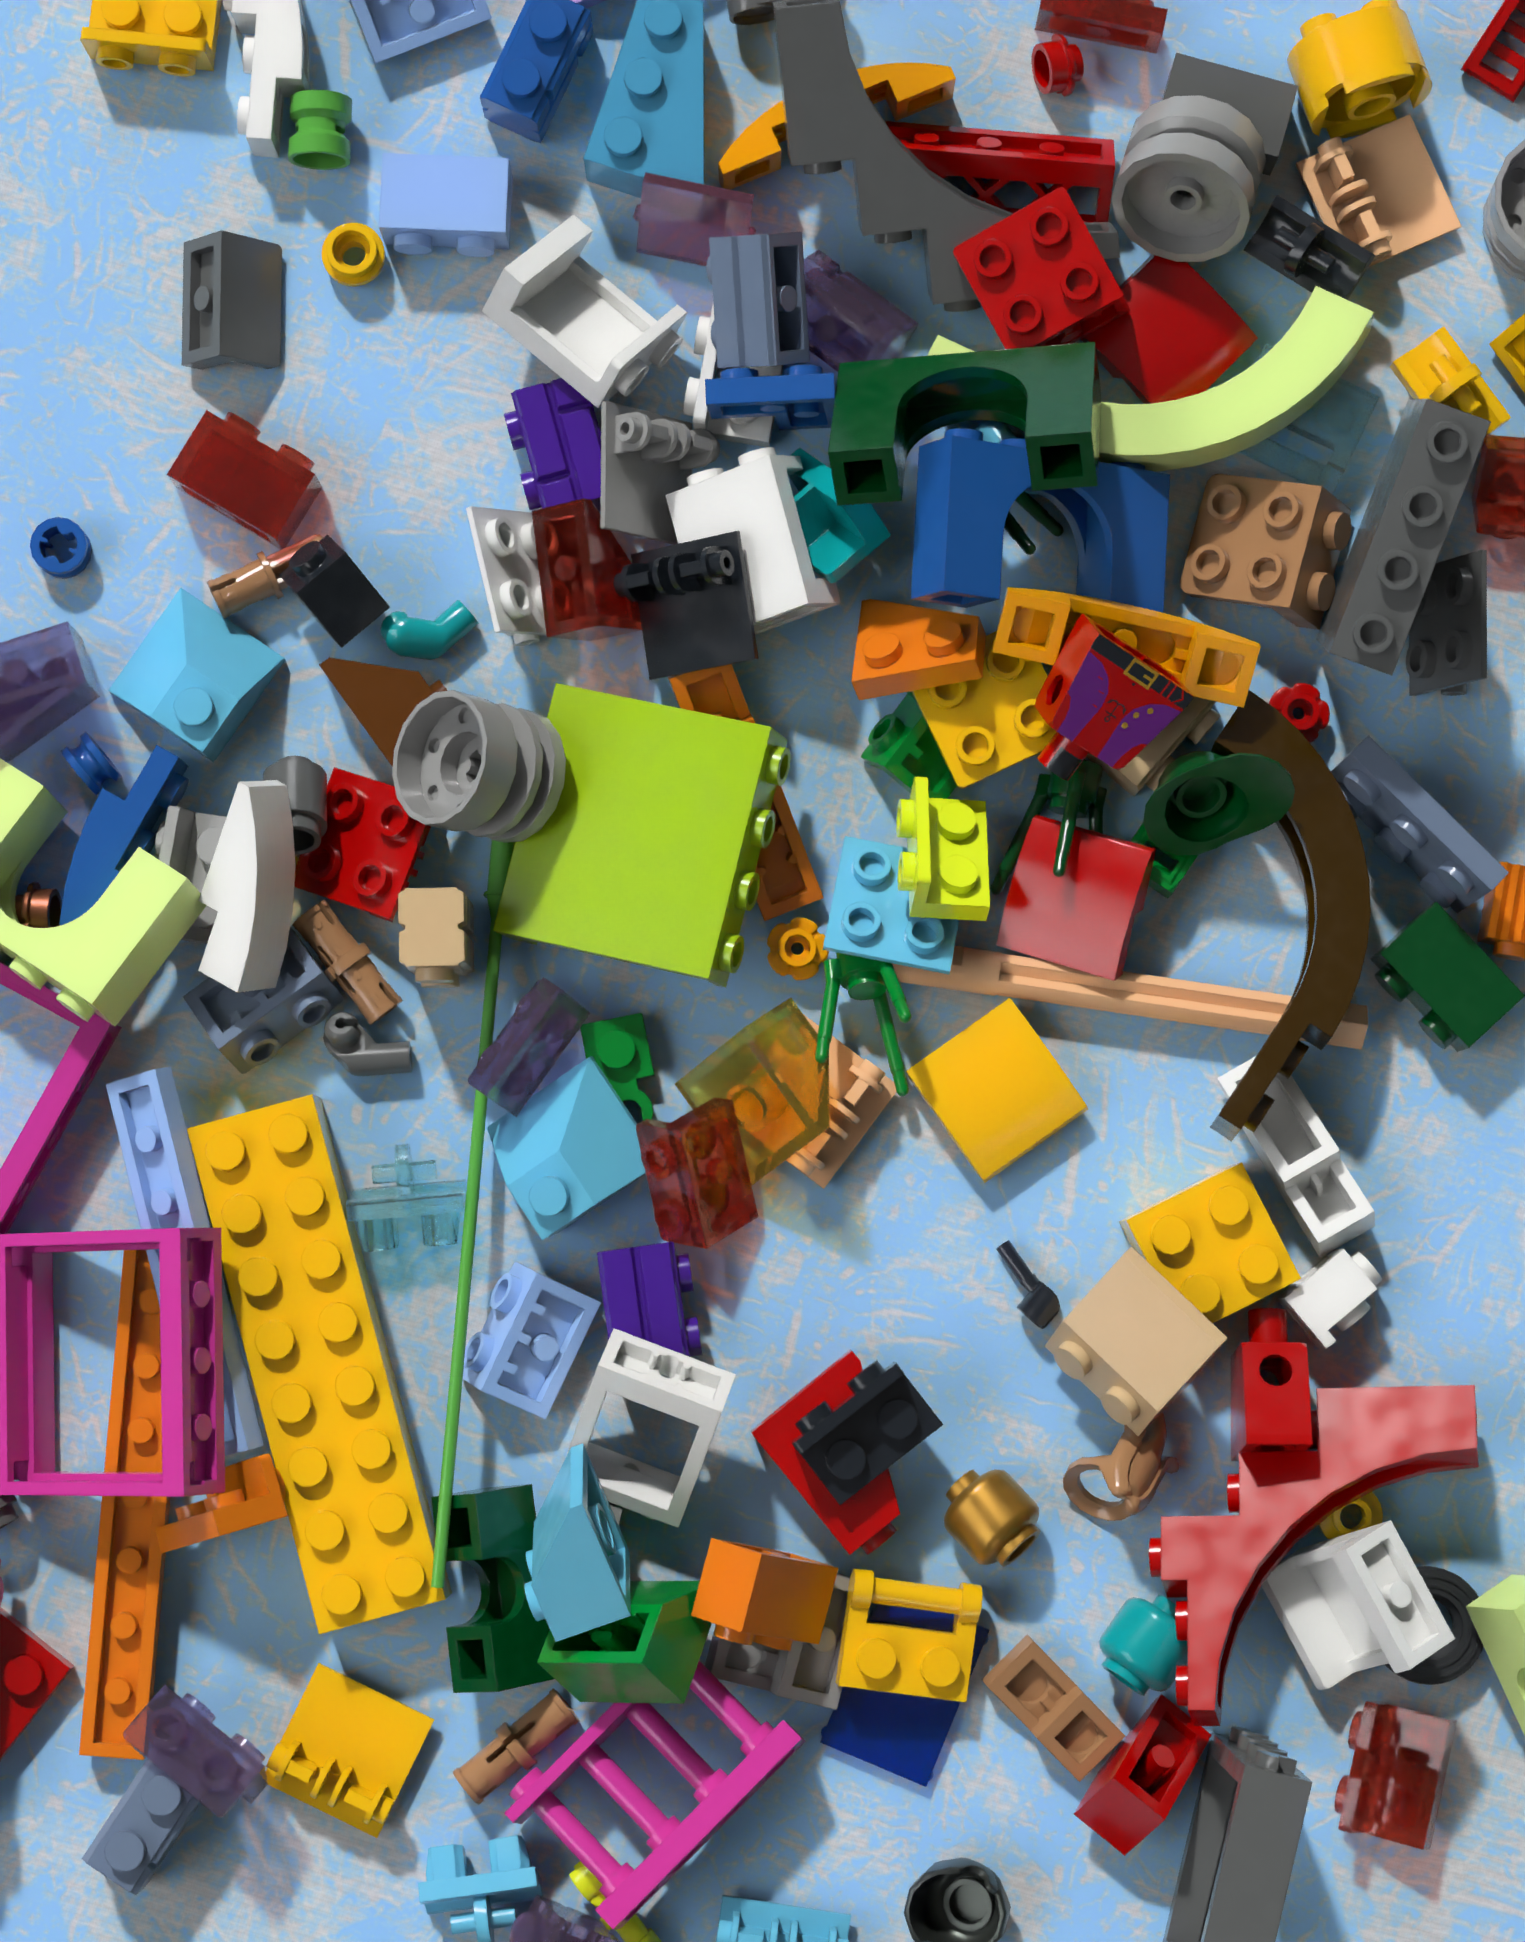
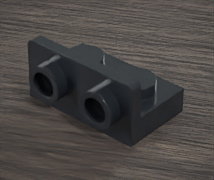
[792,1360,943,1505]

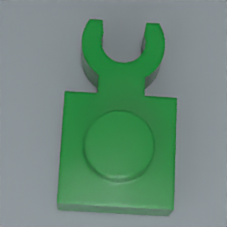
[580,1013,655,1123]

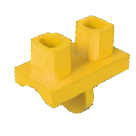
[1390,326,1511,437]

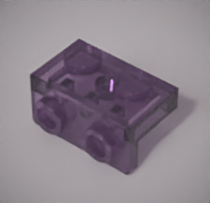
[123,1684,268,1818]

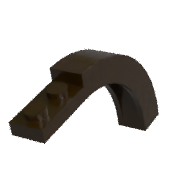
[1210,690,1371,1142]

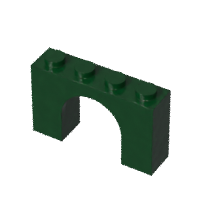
[828,342,1101,506]

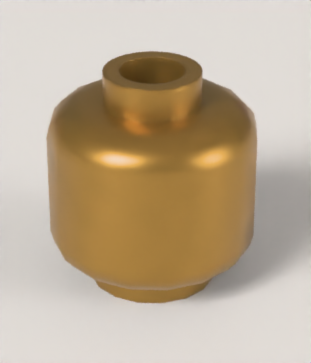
[944,1469,1040,1567]

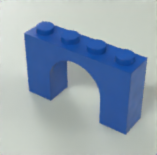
[911,428,1170,613]

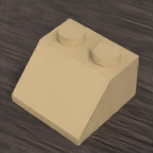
[1045,1247,1227,1436]

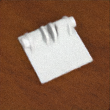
[466,506,570,646]

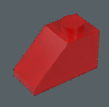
[1074,1694,1212,1856]

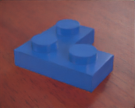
[705,365,837,430]

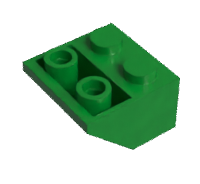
[537,1581,712,1704]

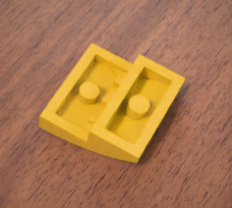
[906,998,1088,1183]

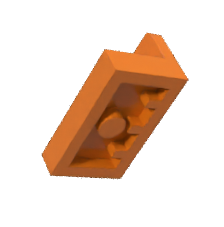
[155,1453,288,1553]

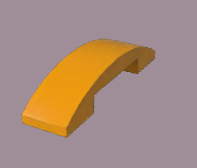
[718,62,956,192]
[992,587,1261,708]

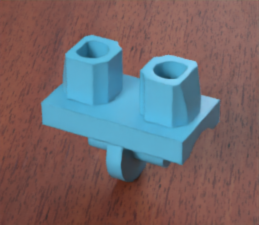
[418,1835,543,1942]

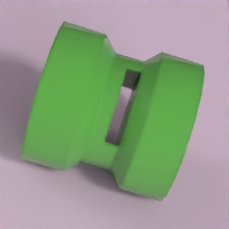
[288,90,352,170]

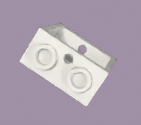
[566,1328,736,1528]

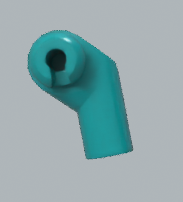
[380,600,479,660]

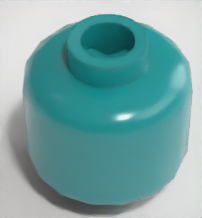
[1099,1594,1188,1696]

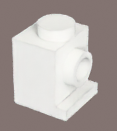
[1276,1249,1382,1349]

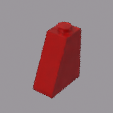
[751,1349,900,1555]

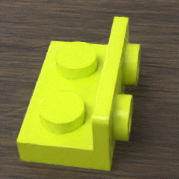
[896,777,990,921]

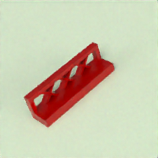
[857,121,1115,222]

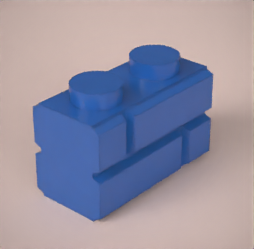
[480,0,594,143]

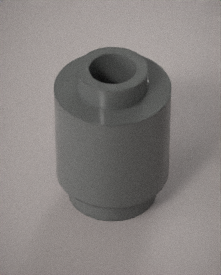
[263,756,327,855]

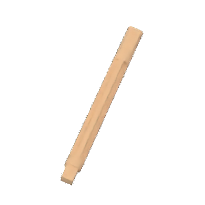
[892,946,1368,1050]

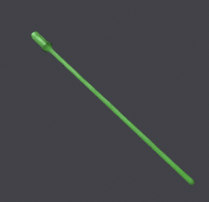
[431,840,515,1588]

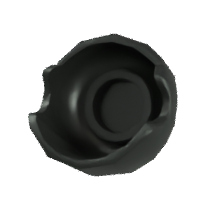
[904,1857,1011,1942]

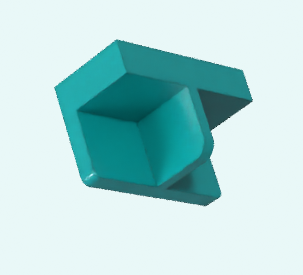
[788,447,891,583]

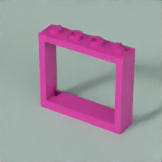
[0,961,122,1234]
[0,1228,225,1497]

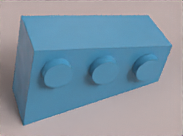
[583,0,705,219]

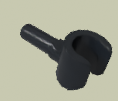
[996,1240,1060,1329]

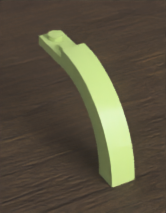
[927,286,1374,472]

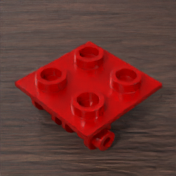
[294,767,431,922]

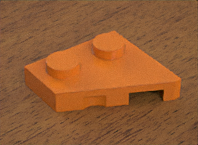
[851,599,986,700]

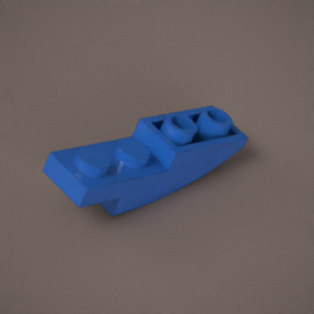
[60,745,189,925]

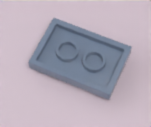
[1331,735,1509,914]

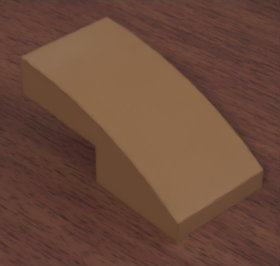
[981,1634,1125,1782]

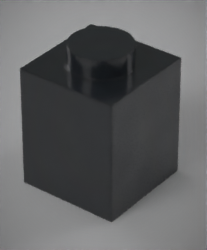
[279,534,390,648]

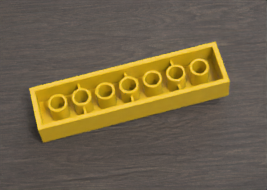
[187,1094,452,1634]

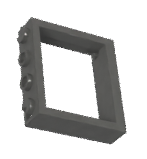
[1163,1726,1312,1942]

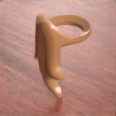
[1063,1412,1179,1521]

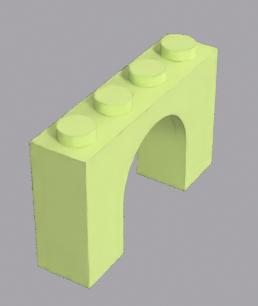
[0,758,207,1027]

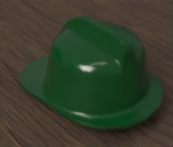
[1143,751,1295,855]

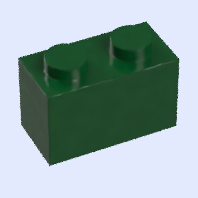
[1370,901,1525,1052]

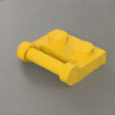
[835,1568,983,1702]

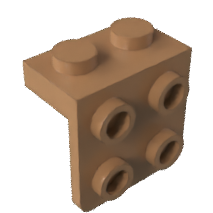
[1180,474,1351,630]

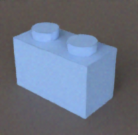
[379,153,513,257]

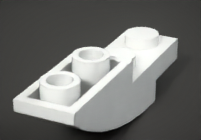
[223,0,310,158]

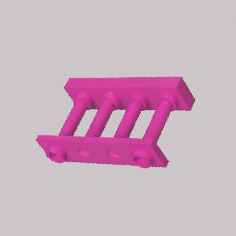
[504,1660,806,1929]

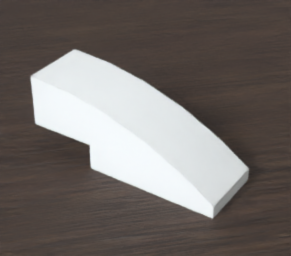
[198,780,295,993]
[1217,1056,1375,1258]

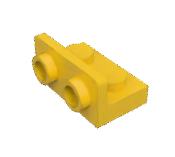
[80,0,222,77]

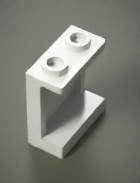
[482,215,688,408]
[665,447,841,635]
[1262,1520,1455,1690]

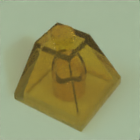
[675,998,830,1188]

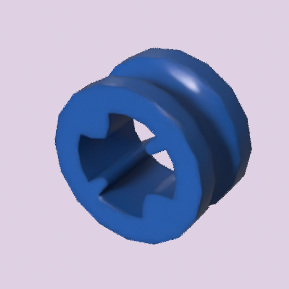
[30,517,92,579]
[61,732,122,796]

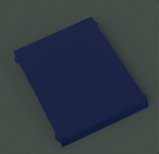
[820,1604,990,1787]

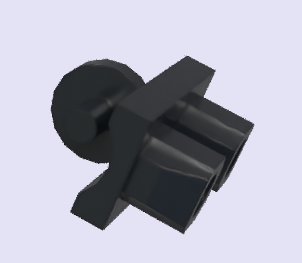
[1243,195,1376,300]

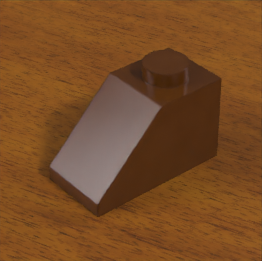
[319,657,448,767]

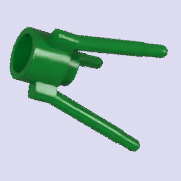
[815,952,912,1096]

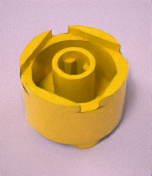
[1287,0,1432,139]

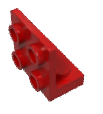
[953,187,1130,349]

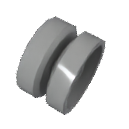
[1111,95,1266,262]

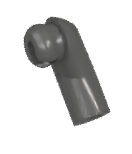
[323,1012,412,1076]

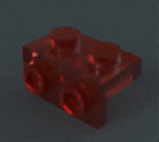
[1334,1701,1457,1850]

